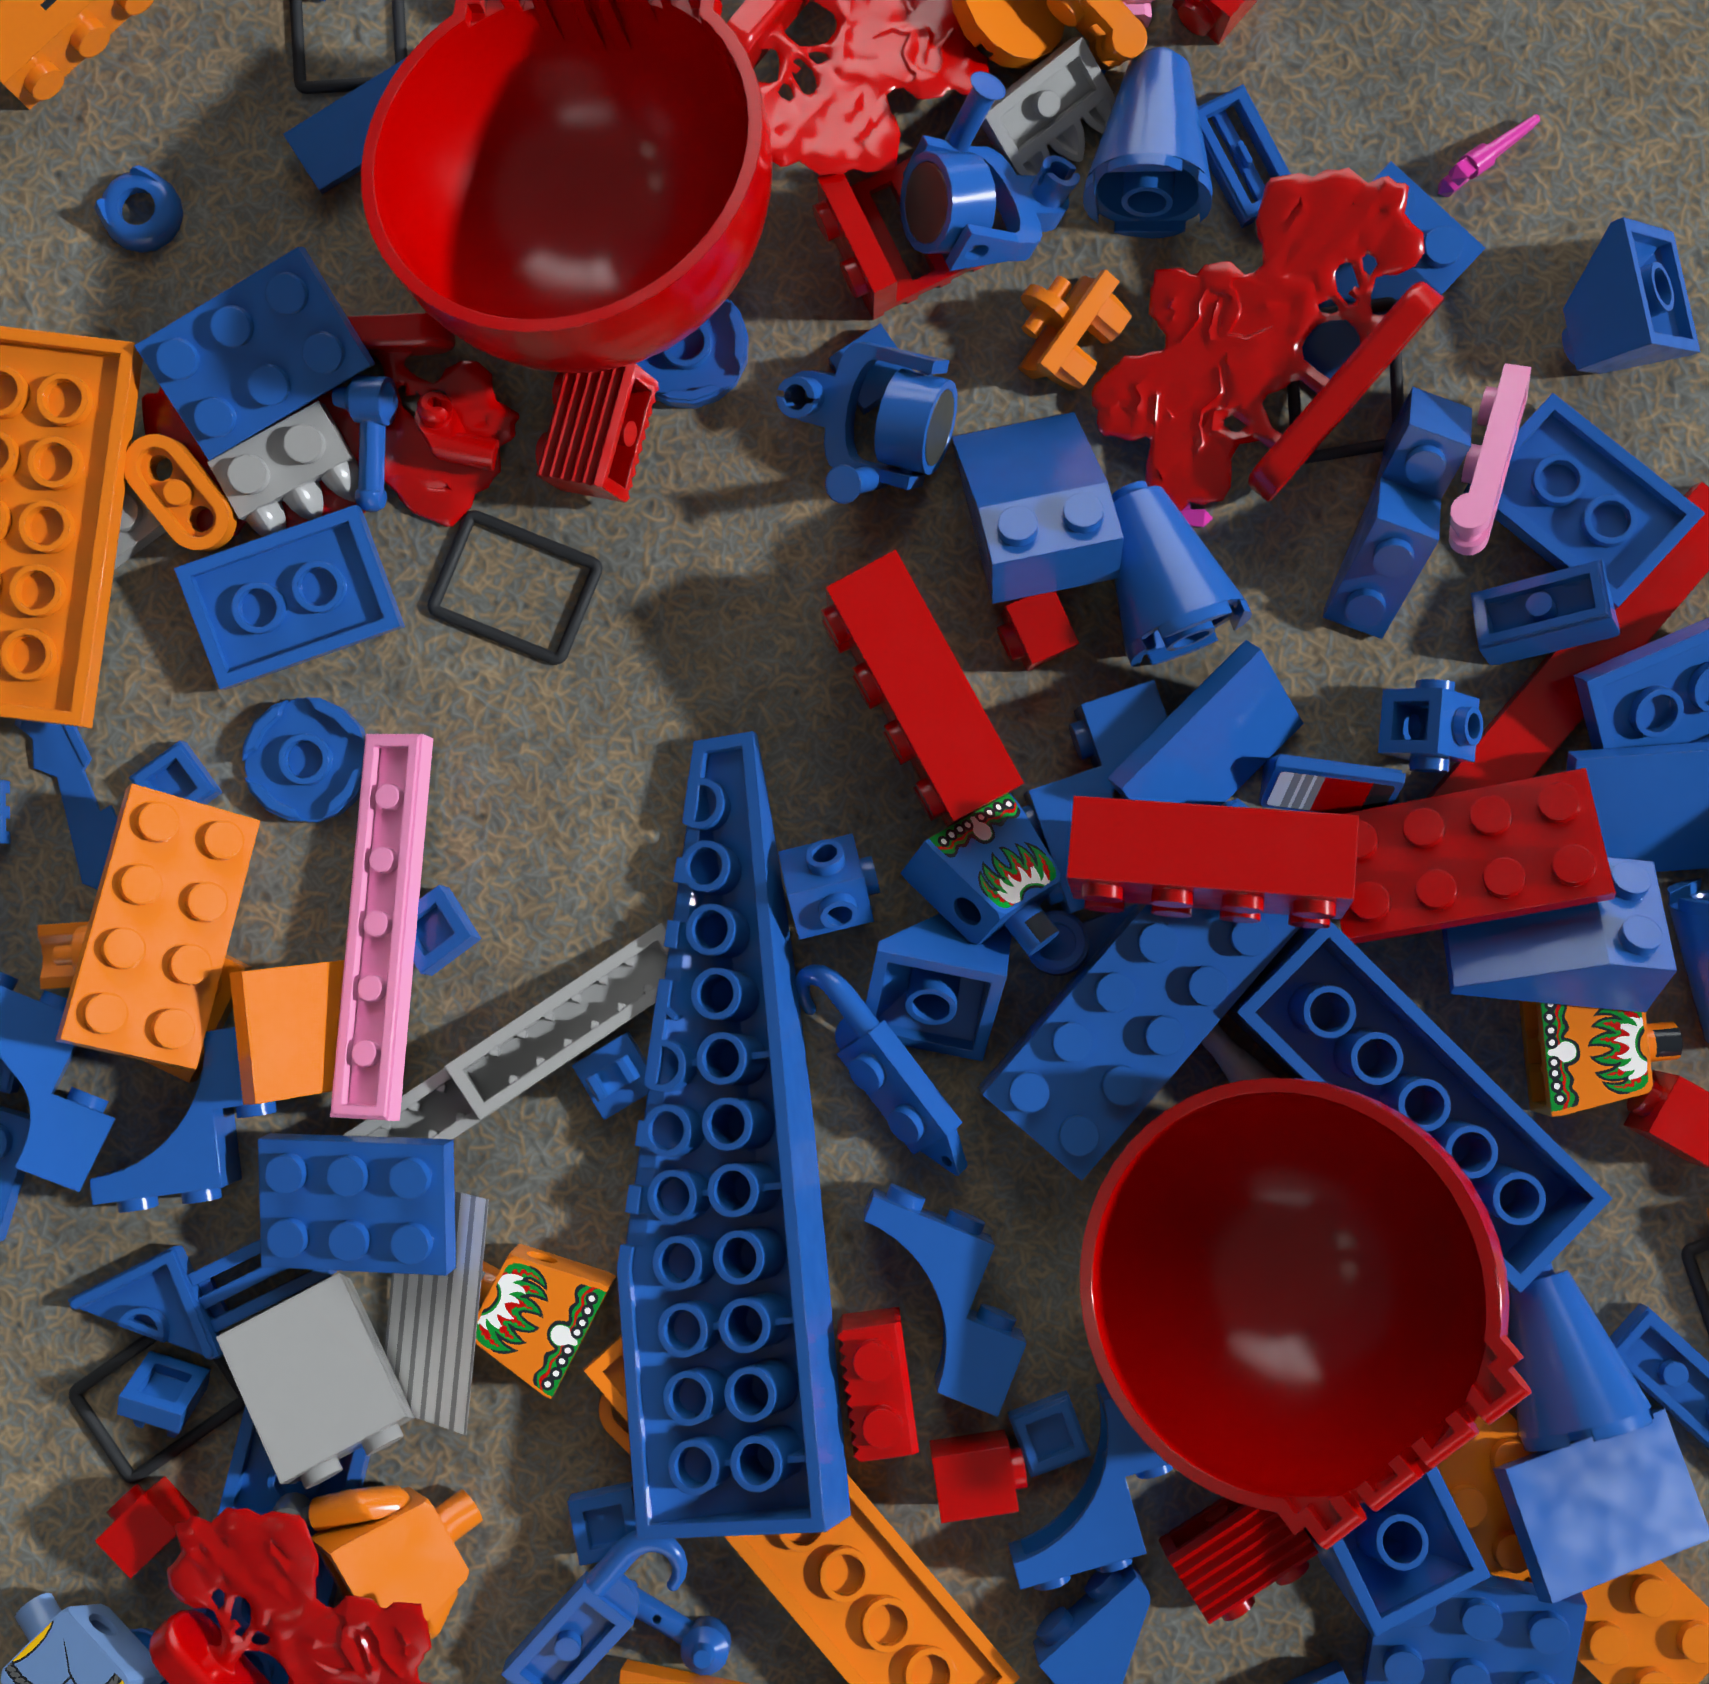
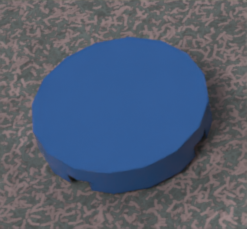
[636,299,749,409]
[242,697,366,823]

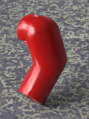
[415,391,499,471]

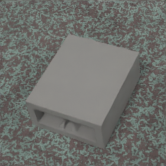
[216,1273,415,1489]

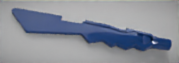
[15,720,118,890]

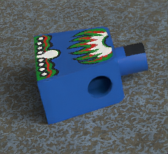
[901,792,1061,956]

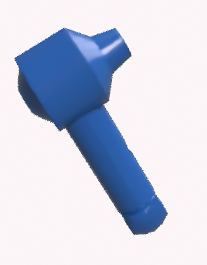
[332,374,399,513]
[630,1579,731,1675]

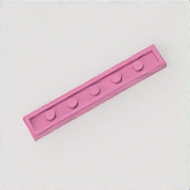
[330,734,433,1121]

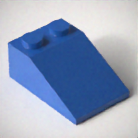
[1302,161,1485,379]
[952,412,1124,604]
[1442,857,1677,1012]

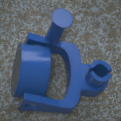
[900,71,1080,271]
[776,342,958,504]

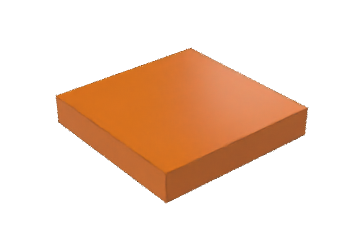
[230,960,345,1105]

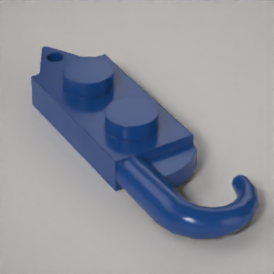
[795,964,968,1176]
[501,1531,688,1684]

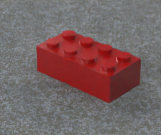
[821,549,1024,827]
[1067,796,1359,928]

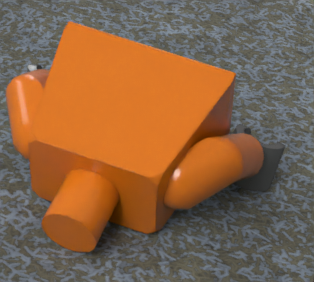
[272,1485,483,1640]

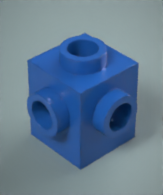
[1378,679,1483,773]
[778,833,880,940]

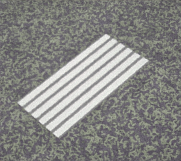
[385,1191,489,1435]

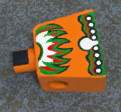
[1519,1001,1683,1117]
[475,1244,616,1399]

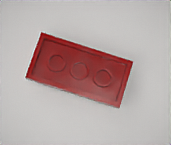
[1339,768,1616,944]

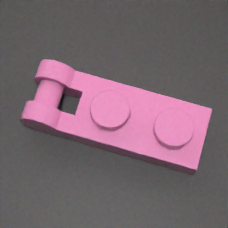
[1449,363,1531,555]

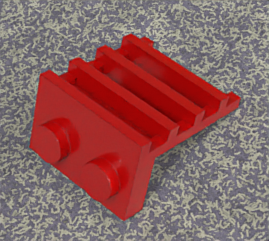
[812,158,985,320]

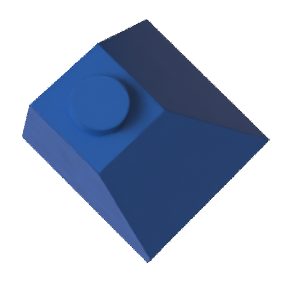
[1562,217,1700,374]
[865,913,1011,1061]
[1305,1466,1492,1637]

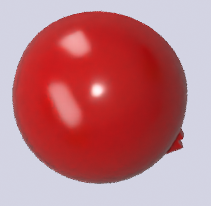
[361,0,772,373]
[1080,1078,1532,1550]

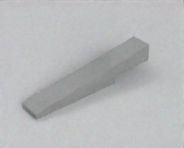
[342,923,669,1139]

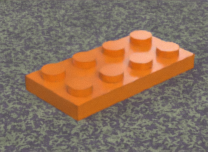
[56,784,260,1071]

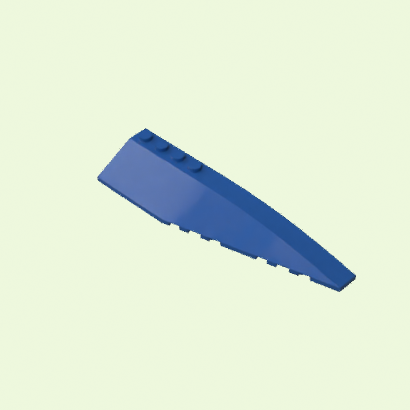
[617,731,851,1540]

